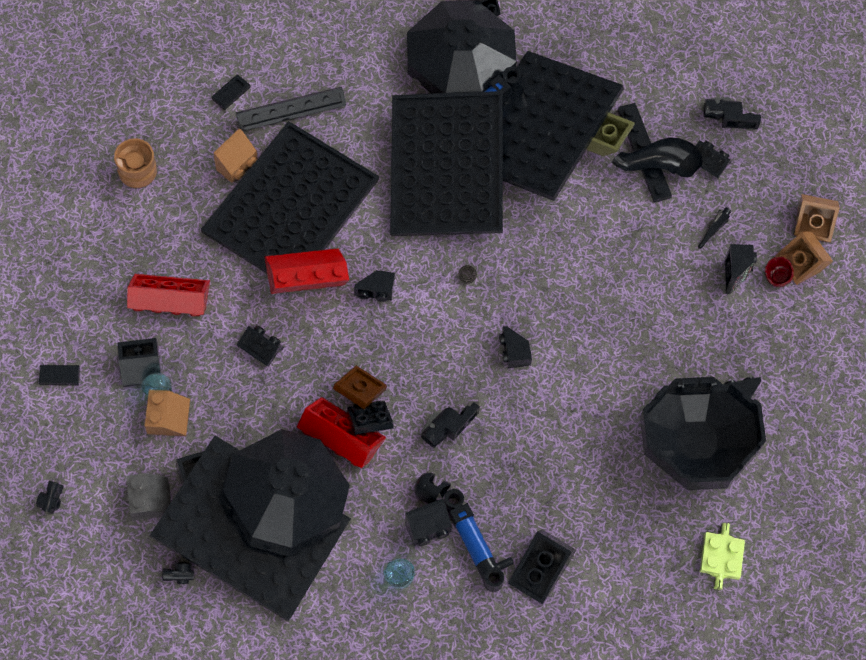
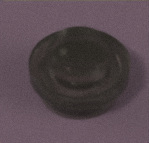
[458,265,477,284]

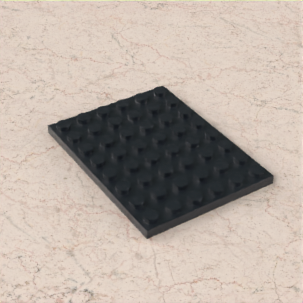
[503,51,624,201]
[390,91,503,236]
[201,121,379,274]
[150,435,351,622]

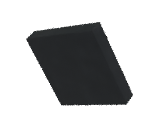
[347,401,394,435]

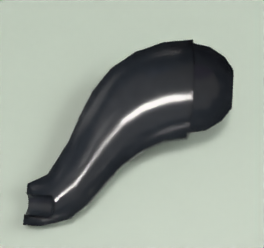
[611,137,703,178]

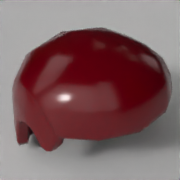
[765,257,794,287]

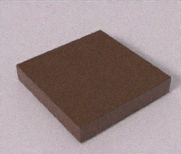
[333,365,387,409]

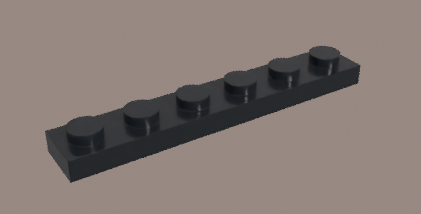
[235,87,346,131]
[618,103,672,203]

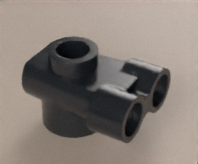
[36,481,64,514]
[162,562,194,584]

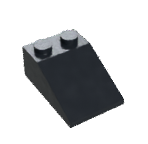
[508,530,576,604]

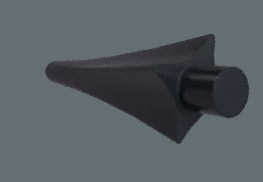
[698,207,731,249]

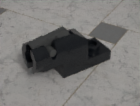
[703,97,761,129]
[421,402,480,448]

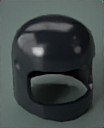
[414,472,451,504]

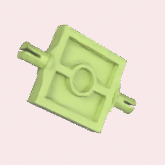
[700,523,745,590]

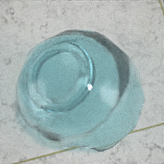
[141,373,172,395]
[383,559,416,589]

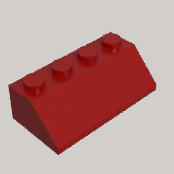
[265,248,349,294]
[127,274,210,316]
[297,397,386,468]

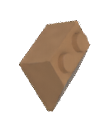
[213,129,258,183]
[794,194,840,243]
[775,232,833,285]
[145,390,190,436]

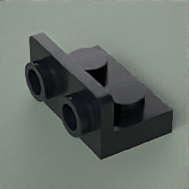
[696,140,732,179]
[237,325,284,366]

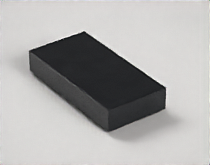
[212,74,251,110]
[39,365,80,386]

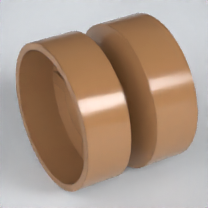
[114,138,157,188]

